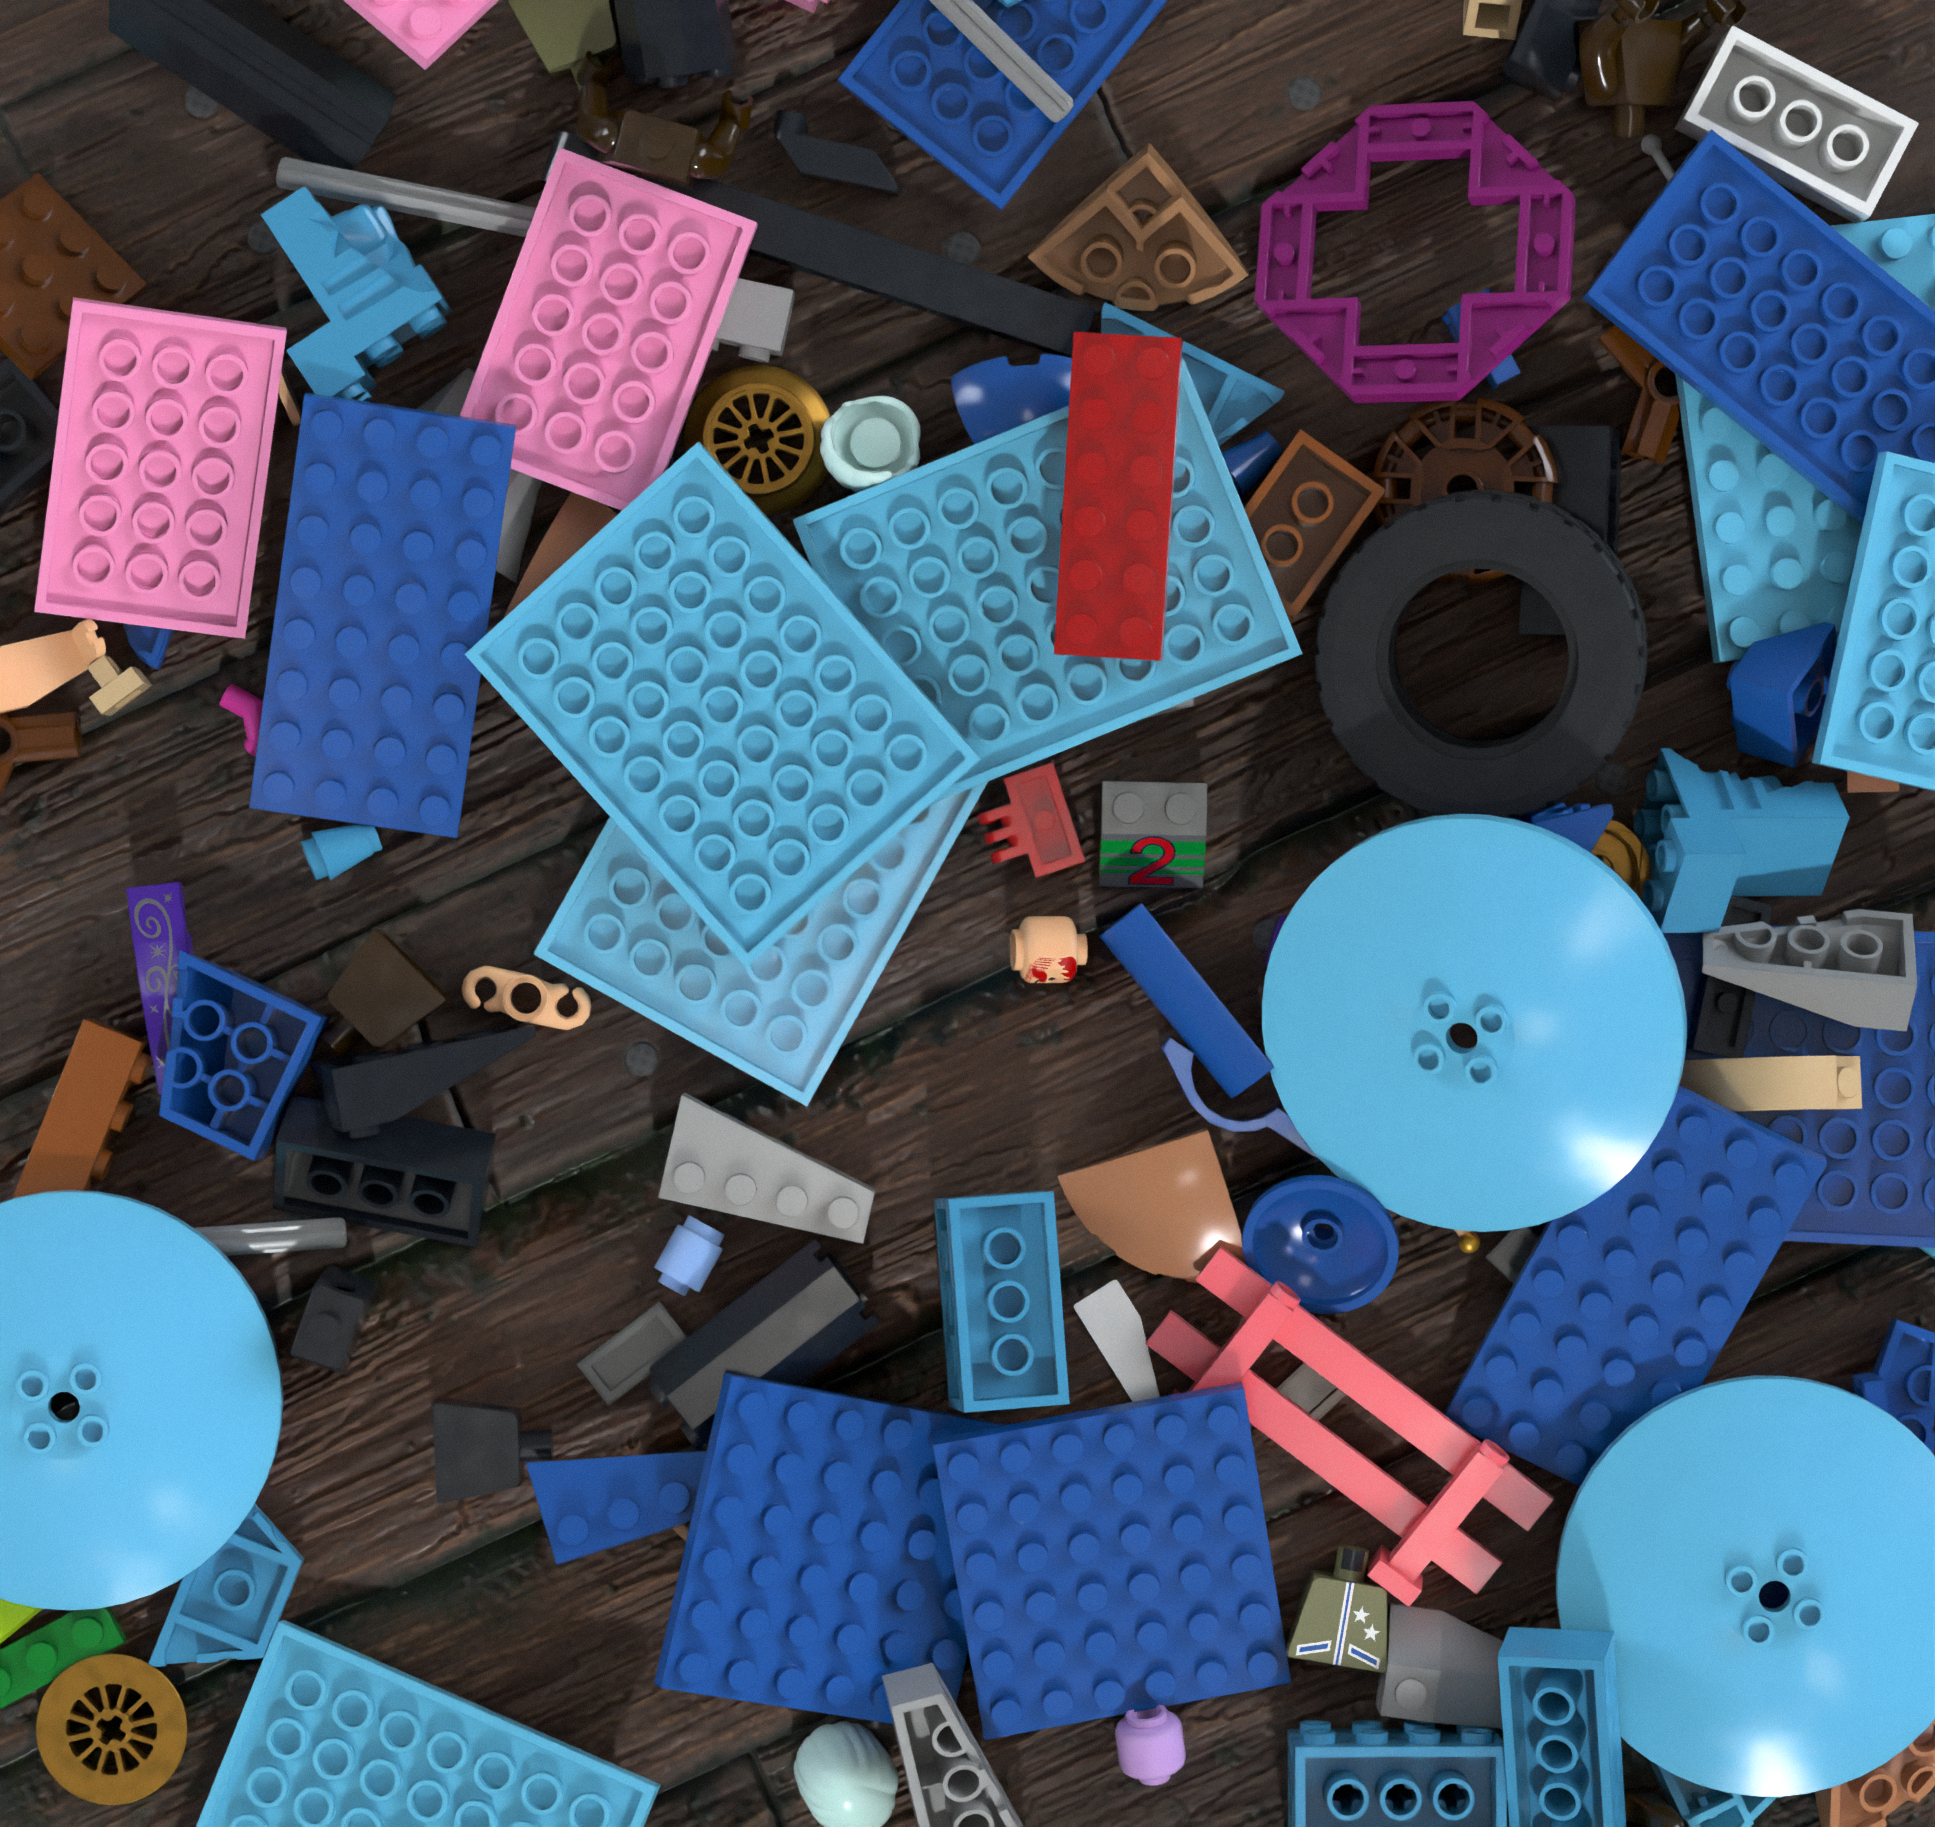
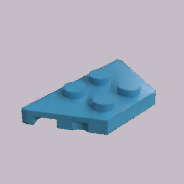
[1101,302,1285,446]
[148,1503,305,1667]

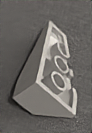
[1701,909,1917,1032]
[1375,1602,1503,1729]

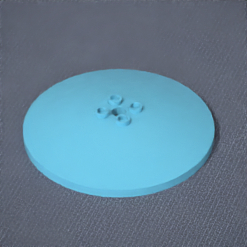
[1262,814,1687,1232]
[0,1190,283,1610]
[1556,1375,1935,1797]

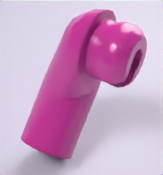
[219,683,263,757]

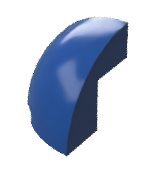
[951,354,1072,444]

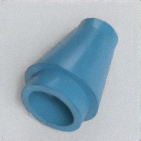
[301,824,382,881]

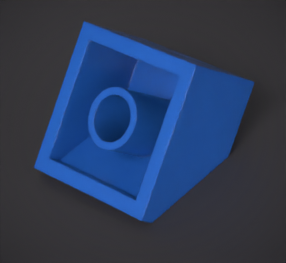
[1727,622,1837,768]

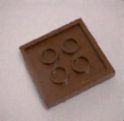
[0,172,147,381]

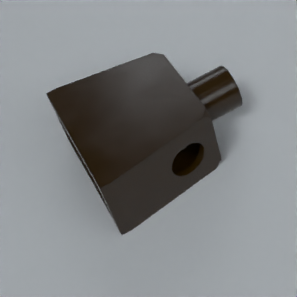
[321,929,451,1056]

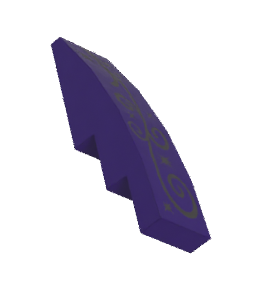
[126,882,193,1095]

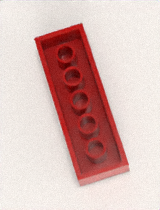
[1054,332,1183,661]

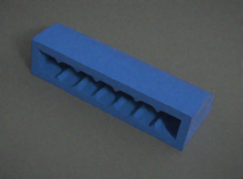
[1099,903,1274,1098]

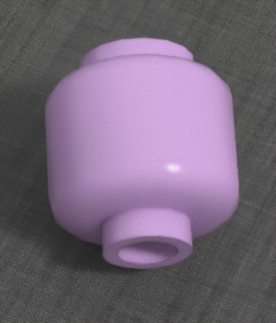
[1115,1705,1186,1786]

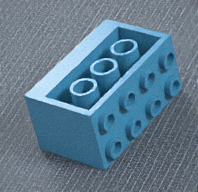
[933,1191,1070,1413]
[1288,1720,1507,1827]

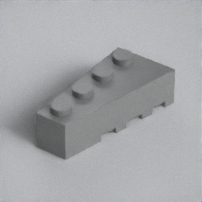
[658,1093,876,1244]
[882,1663,1024,1827]

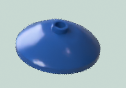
[1242,1175,1400,1314]

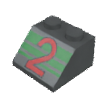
[1099,781,1208,888]

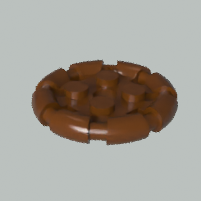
[1372,397,1558,585]

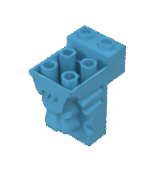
[261,186,453,402]
[1633,748,1850,933]

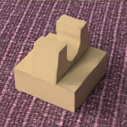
[87,655,152,716]

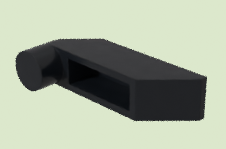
[772,110,899,196]

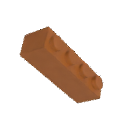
[12,1018,152,1198]

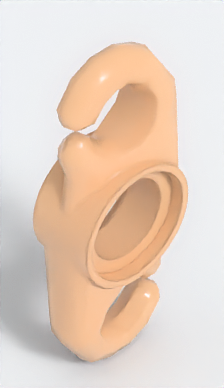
[461,965,591,1030]

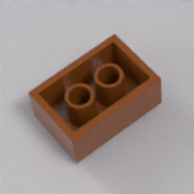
[1244,429,1386,622]

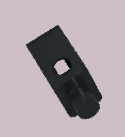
[290,1265,379,1375]
[433,1398,554,1503]

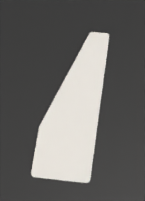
[1074,1280,1160,1402]

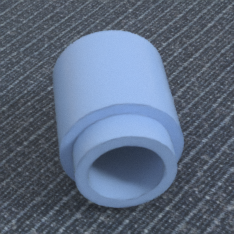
[654,1215,725,1296]

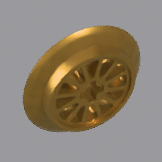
[684,365,831,516]
[36,1654,187,1805]

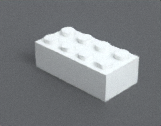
[1674,25,1919,223]

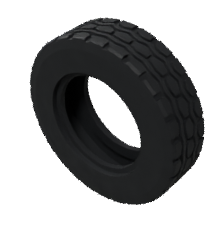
[1314,490,1648,818]

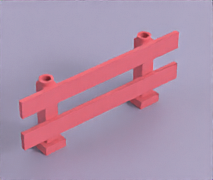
[1145,1246,1554,1607]

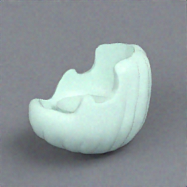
[820,396,921,493]
[793,1721,899,1827]

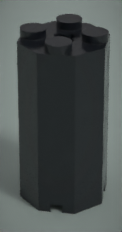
[614,0,737,88]
[647,1236,880,1450]

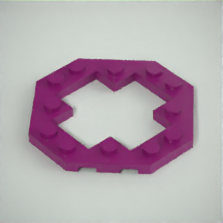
[1254,101,1576,403]

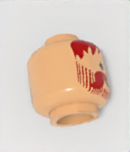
[1010,916,1088,983]

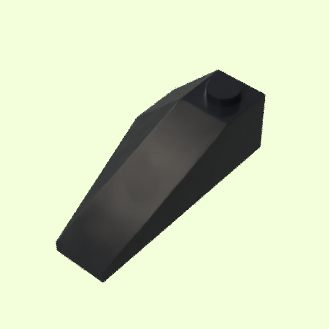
[310,1022,536,1138]

